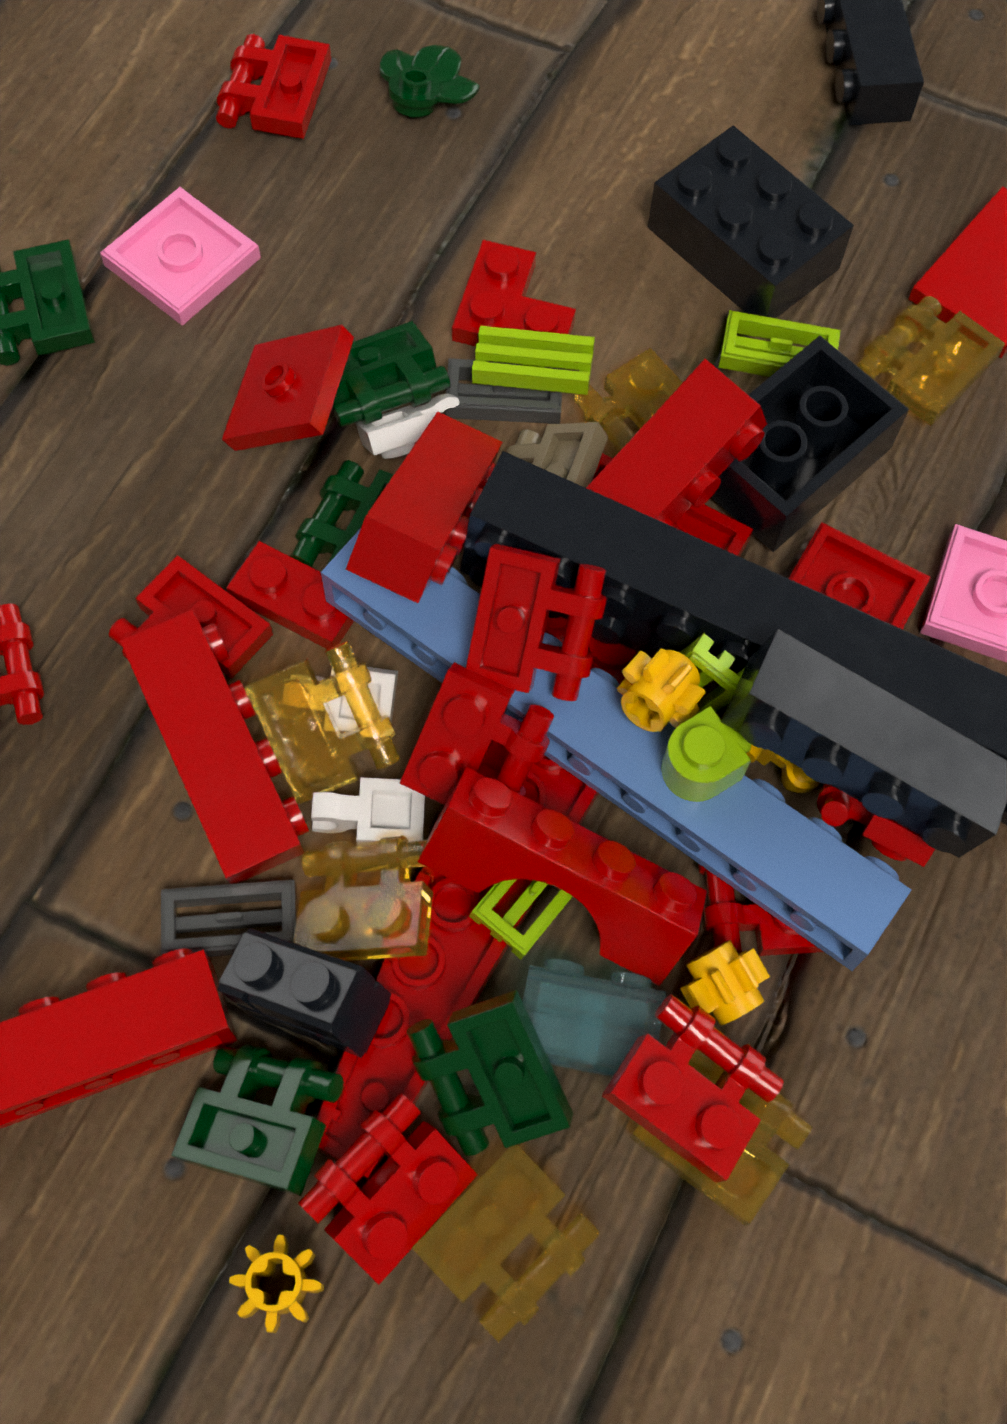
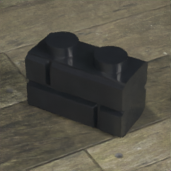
[218,928,391,1057]

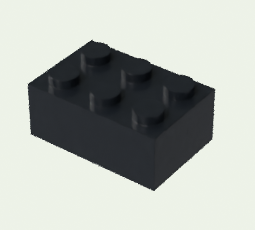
[647,125,854,318]
[711,336,909,552]

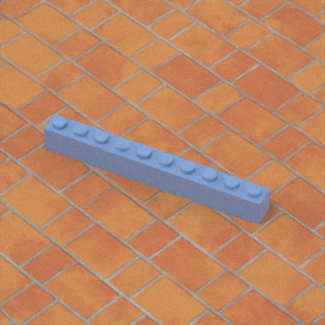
[321,528,912,971]

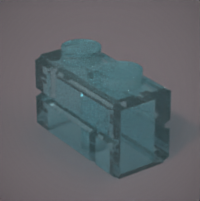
[523,959,666,1077]

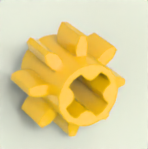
[617,648,705,732]
[680,940,770,1026]
[229,1234,324,1333]

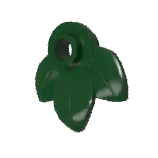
[379,45,480,117]

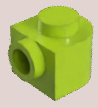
[661,706,751,802]

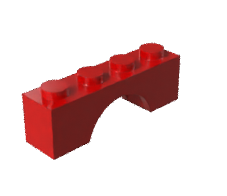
[417,767,707,986]

